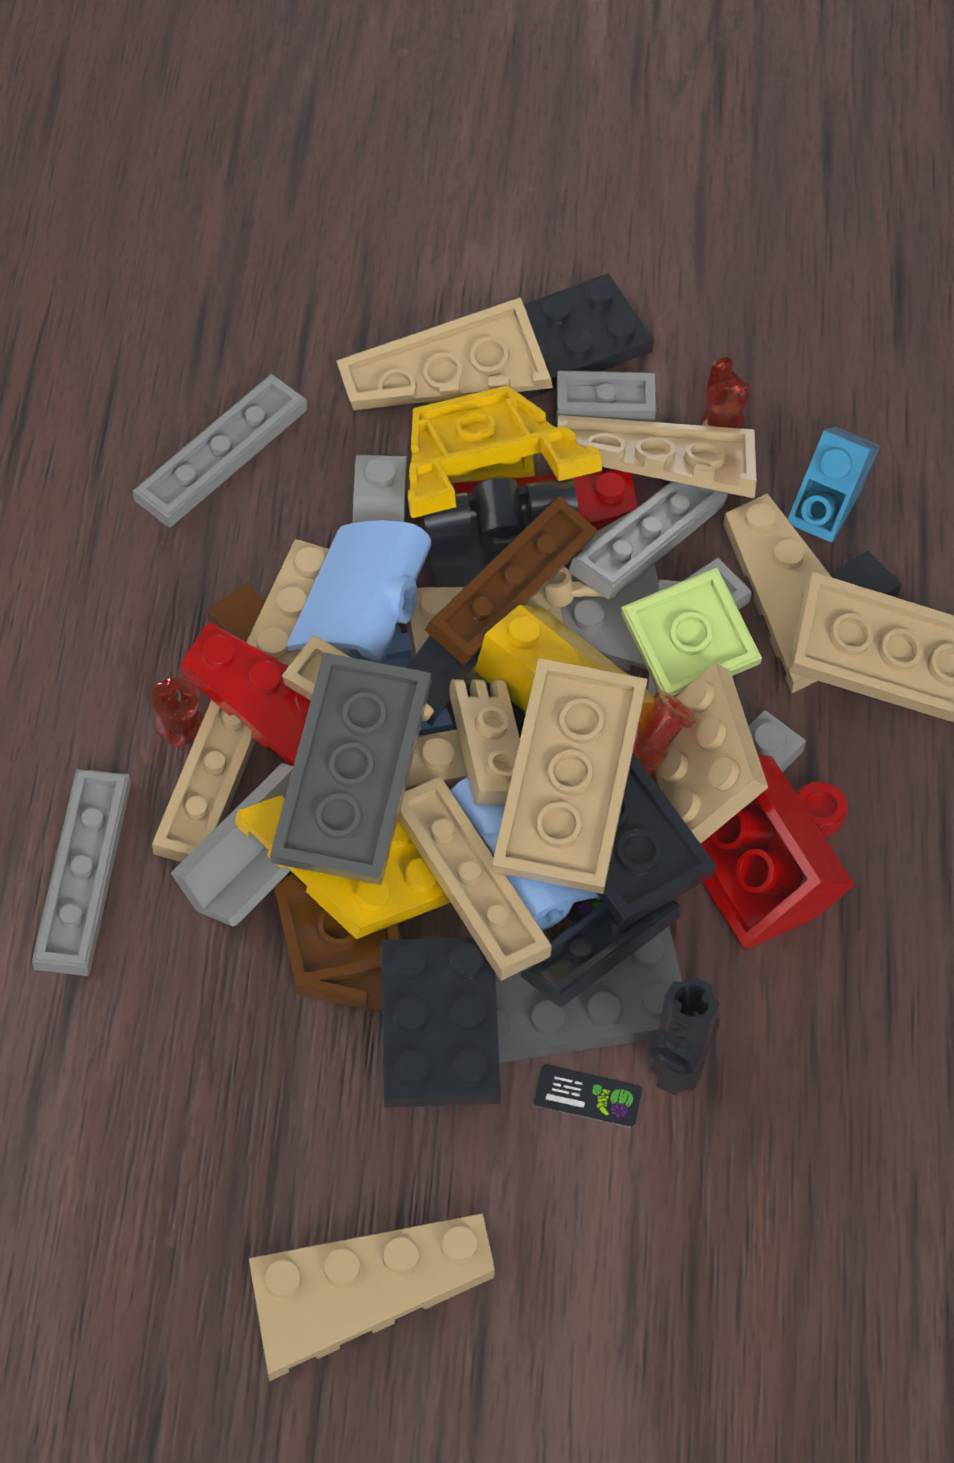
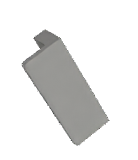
[171,763,293,926]

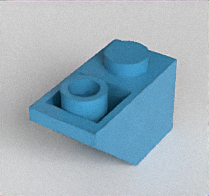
[788,427,880,543]

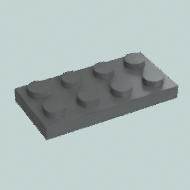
[270,652,432,885]
[495,926,682,1063]

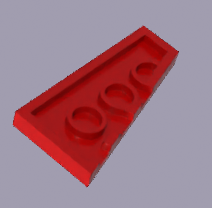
[180,622,311,766]

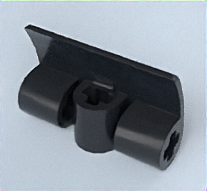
[422,478,583,587]

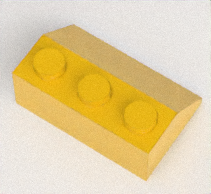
[475,605,663,729]

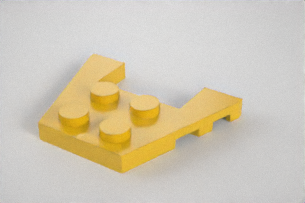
[408,386,602,518]
[235,795,451,939]

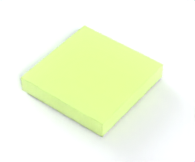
[621,567,762,704]

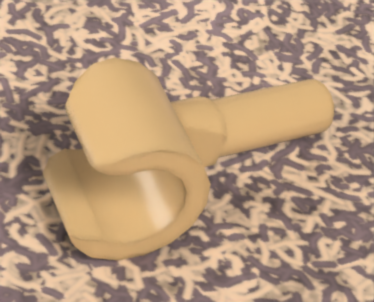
[545,567,616,608]

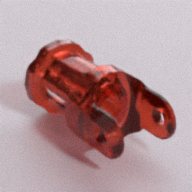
[701,357,750,429]
[633,690,696,776]

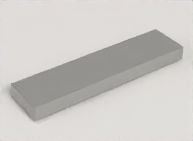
[133,374,307,528]
[569,481,728,600]
[32,769,131,976]

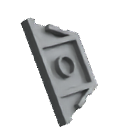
[561,510,659,671]

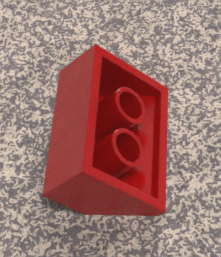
[701,754,855,949]

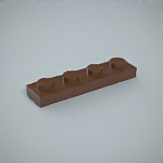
[425,496,598,665]

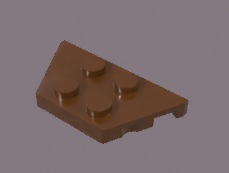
[274,873,401,1013]

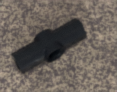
[648,976,720,1096]

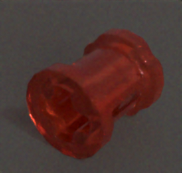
[151,677,203,745]

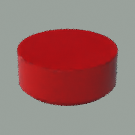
[796,781,848,837]

